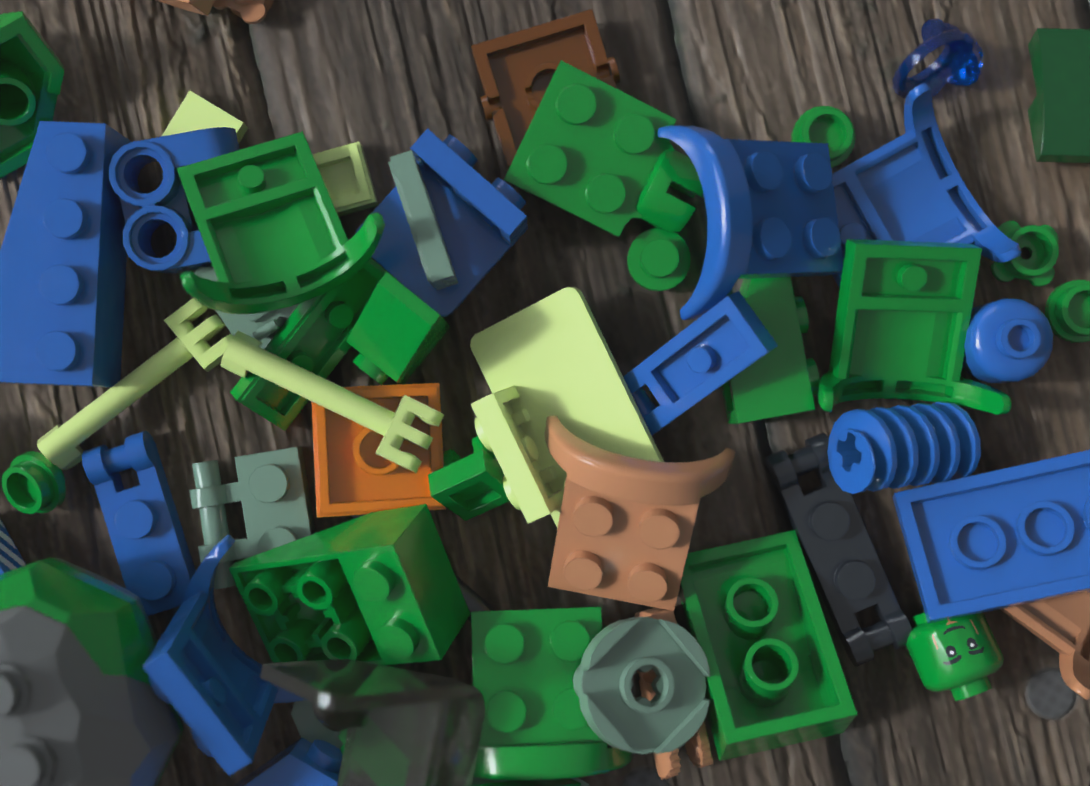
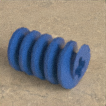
[827,401,981,494]

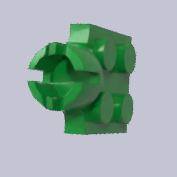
[503,60,704,237]

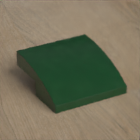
[1027,28,1090,163]

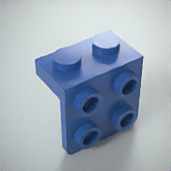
[355,128,528,317]

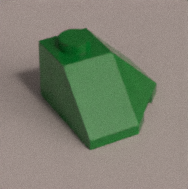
[0,11,64,178]

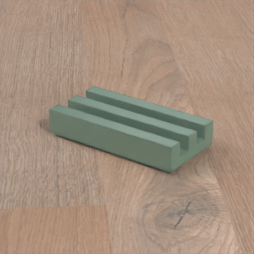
[388,150,458,290]

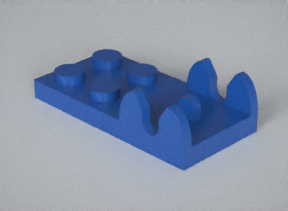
[893,450,1090,623]

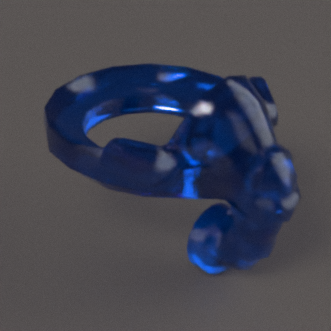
[892,18,983,98]

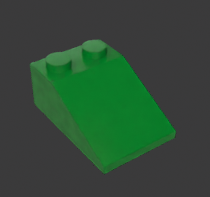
[679,530,857,761]

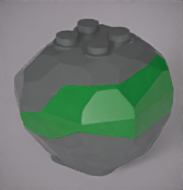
[0,557,184,786]

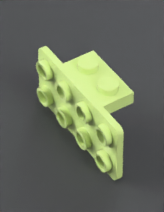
[470,287,664,529]

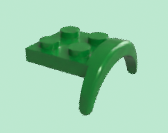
[177,131,385,315]
[818,239,1012,415]
[447,607,634,780]

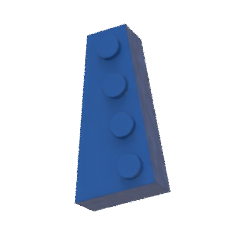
[0,121,132,388]

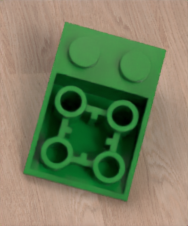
[229,504,470,675]

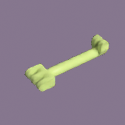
[37,298,233,470]
[220,331,444,473]

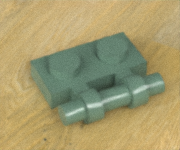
[189,446,316,589]

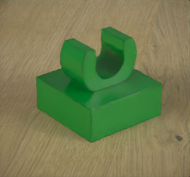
[428,436,509,521]

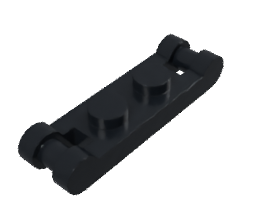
[765,432,912,667]

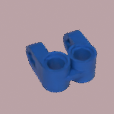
[109,127,240,273]

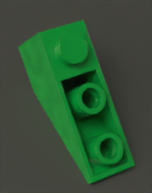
[721,277,820,424]

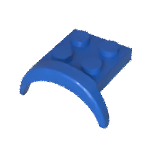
[832,83,1021,288]
[657,125,843,320]
[143,535,339,775]

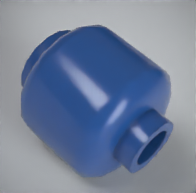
[962,298,1053,383]

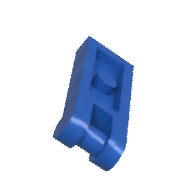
[623,291,778,436]
[82,431,196,616]

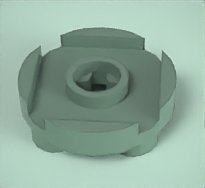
[573,617,710,755]

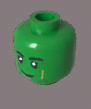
[906,612,1004,701]

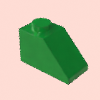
[346,273,451,385]

